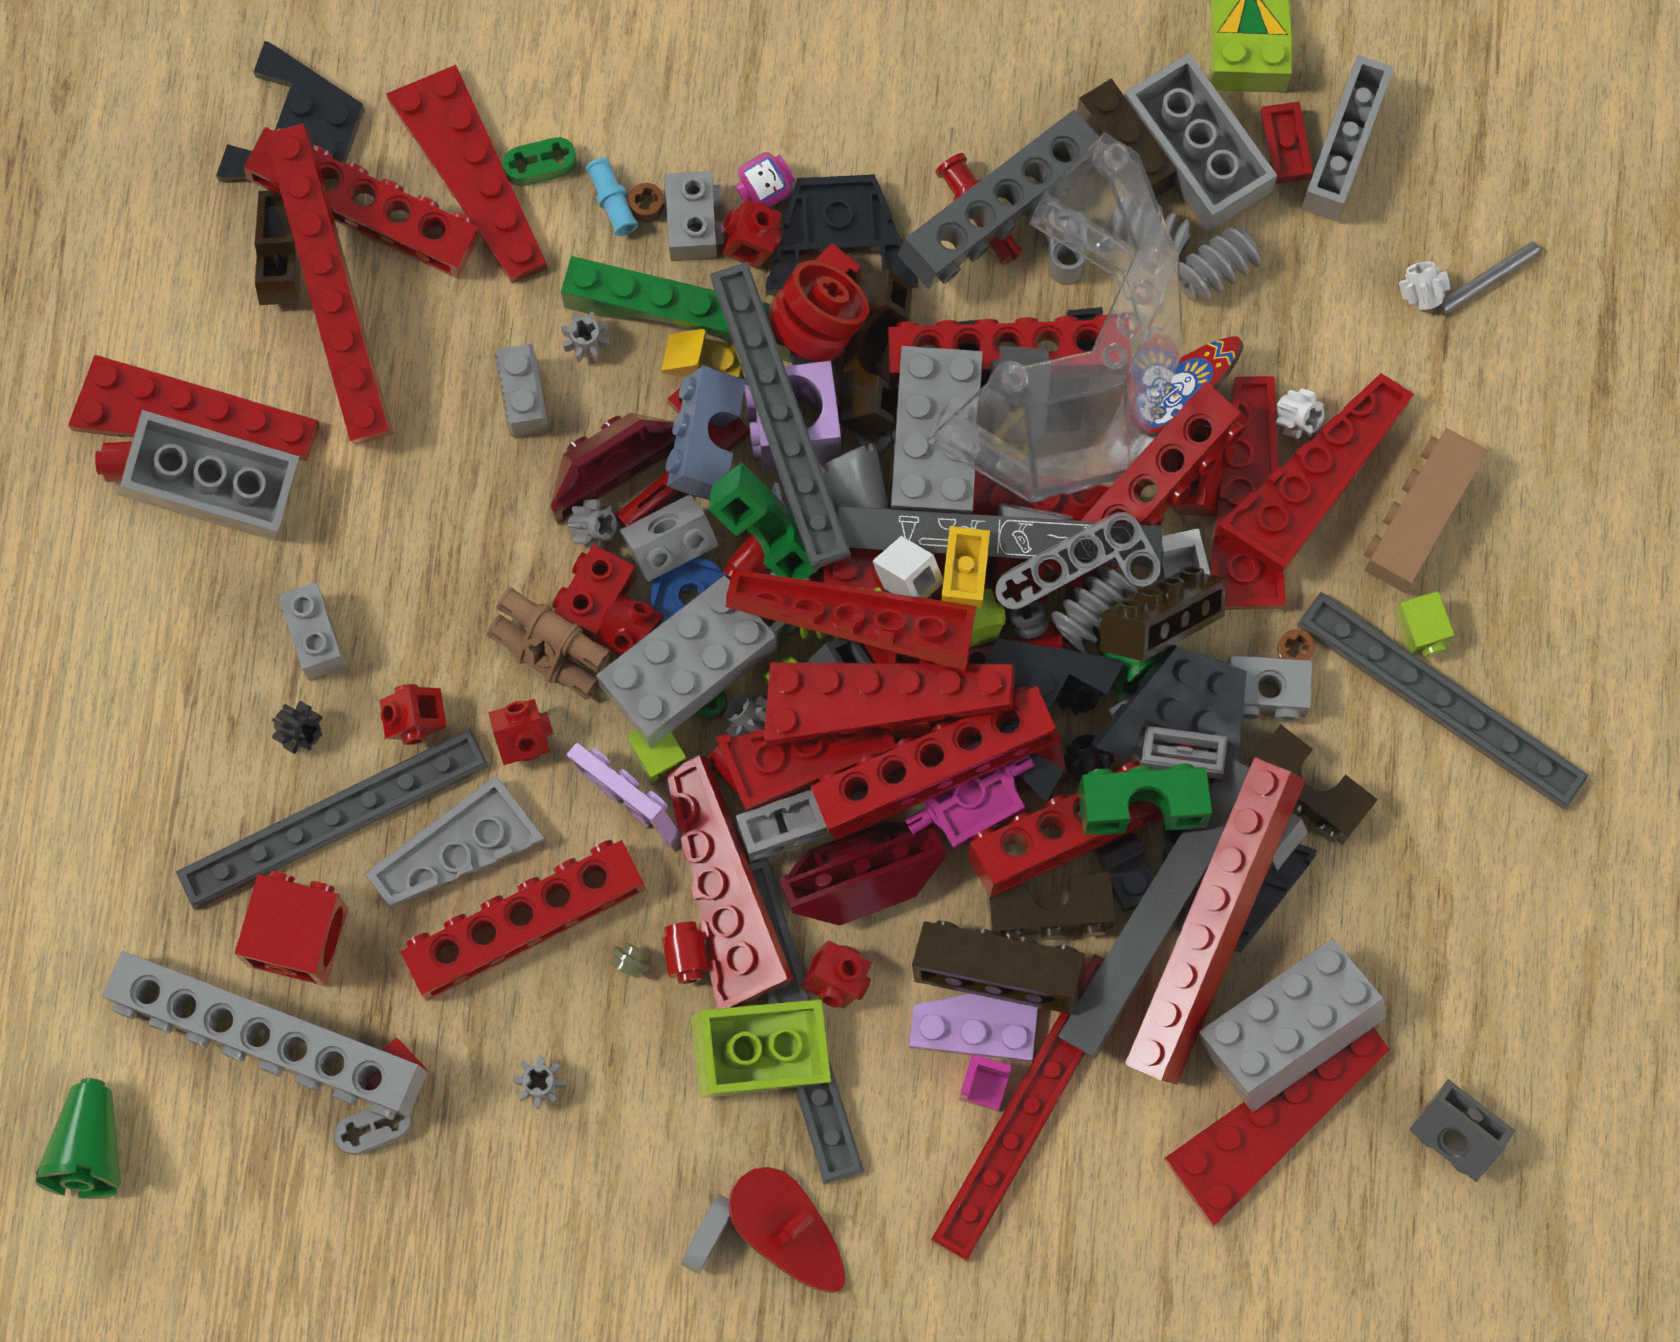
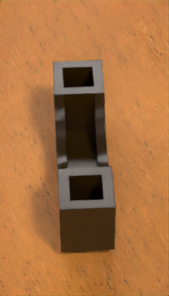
[838,269,913,437]

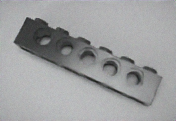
[898,109,1105,289]

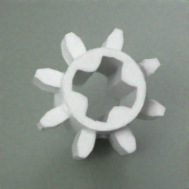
[1399,261,1451,310]
[1276,388,1325,439]

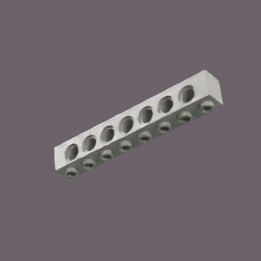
[102,951,428,1120]

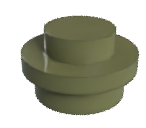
[611,943,651,978]

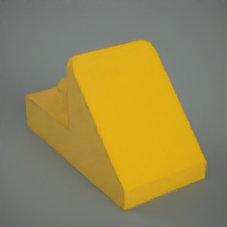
[661,329,742,378]
[941,526,990,609]

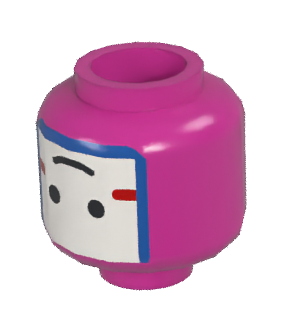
[734,152,795,208]

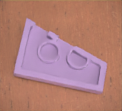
[566,743,681,852]
[909,994,1038,1062]

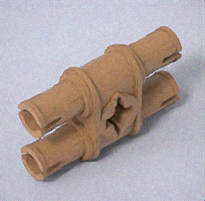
[486,587,611,700]

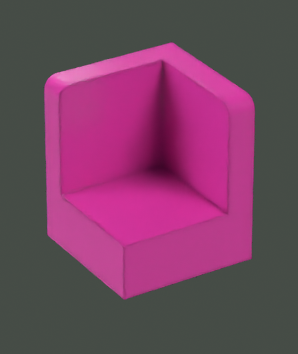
[959,1054,1012,1112]

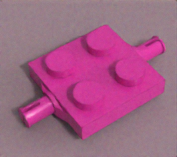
[905,739,1035,850]

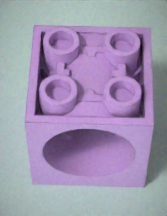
[745,361,841,470]

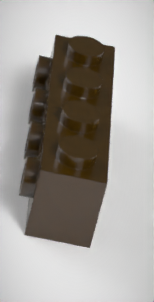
[1098,566,1227,661]
[912,921,1086,1015]

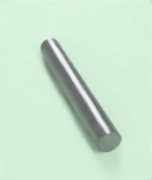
[1437,241,1541,316]

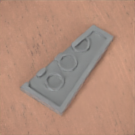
[365,776,546,908]

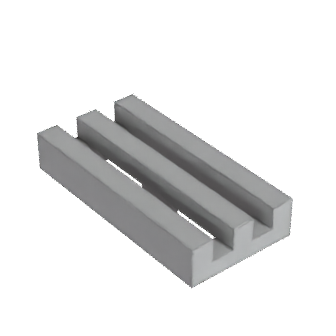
[1141,725,1227,780]

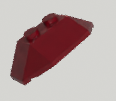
[550,413,676,525]
[779,822,947,926]

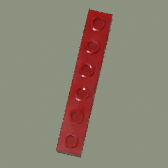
[244,127,478,279]
[888,315,1129,385]
[1043,382,1249,591]
[810,686,1062,840]
[967,744,1211,898]
[400,840,646,1001]

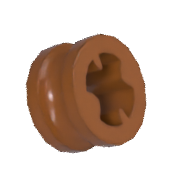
[629,182,664,222]
[1276,629,1315,661]

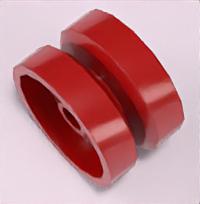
[766,260,870,362]

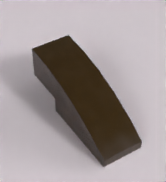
[254,190,300,306]

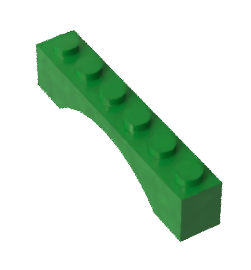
[561,256,792,363]

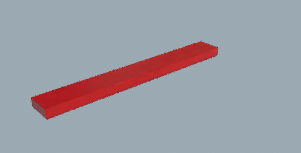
[931,954,1105,1262]

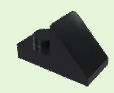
[1094,832,1154,913]

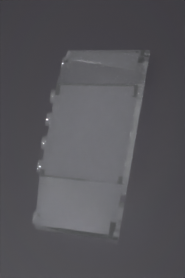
[928,132,1184,503]

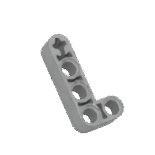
[995,512,1161,609]

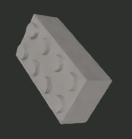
[1124,53,1277,232]
[891,346,982,514]
[117,410,299,540]
[596,575,777,748]
[1199,938,1386,1112]

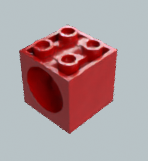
[234,871,349,987]

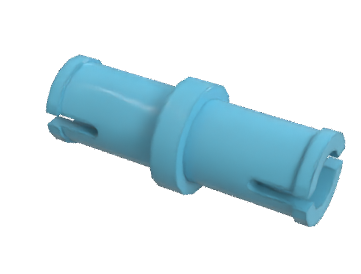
[586,157,638,236]

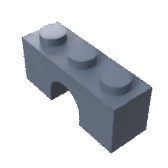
[666,365,746,501]

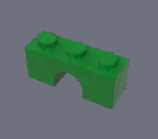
[708,463,820,580]
[1078,763,1212,836]

